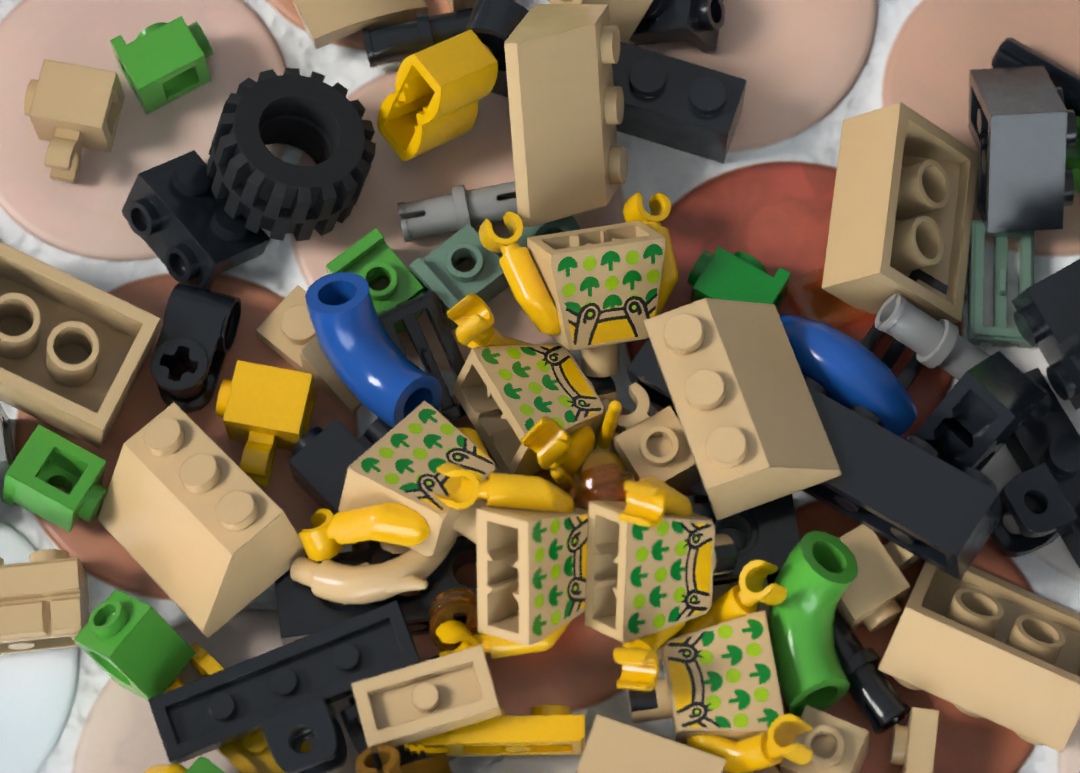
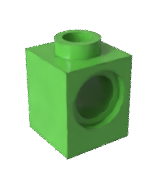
[74,589,196,701]

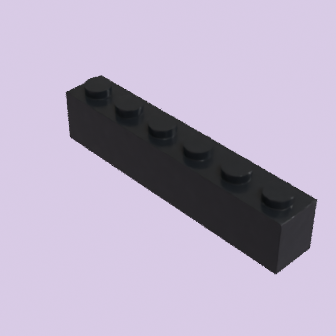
[626,310,1002,580]

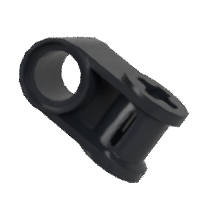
[150,283,241,413]

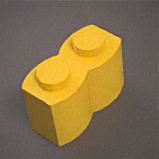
[377,29,498,162]

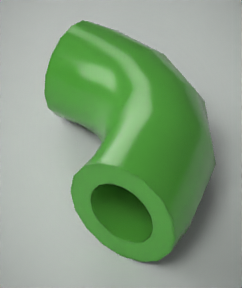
[767,531,858,716]

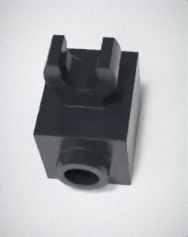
[288,417,393,515]

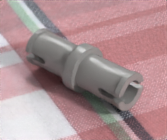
[397,179,517,242]
[874,293,991,380]

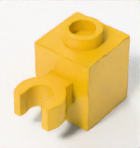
[216,360,317,487]

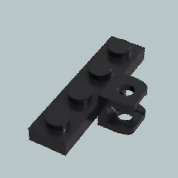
[990,368,1080,568]
[148,600,422,773]

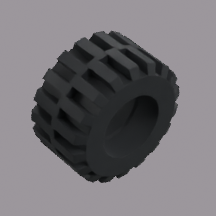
[207,68,376,241]

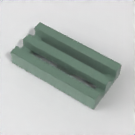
[967,220,1034,348]

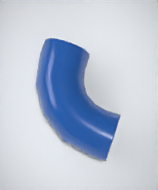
[305,272,442,428]
[779,314,918,436]

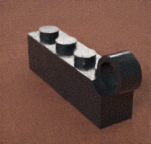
[464,0,747,164]

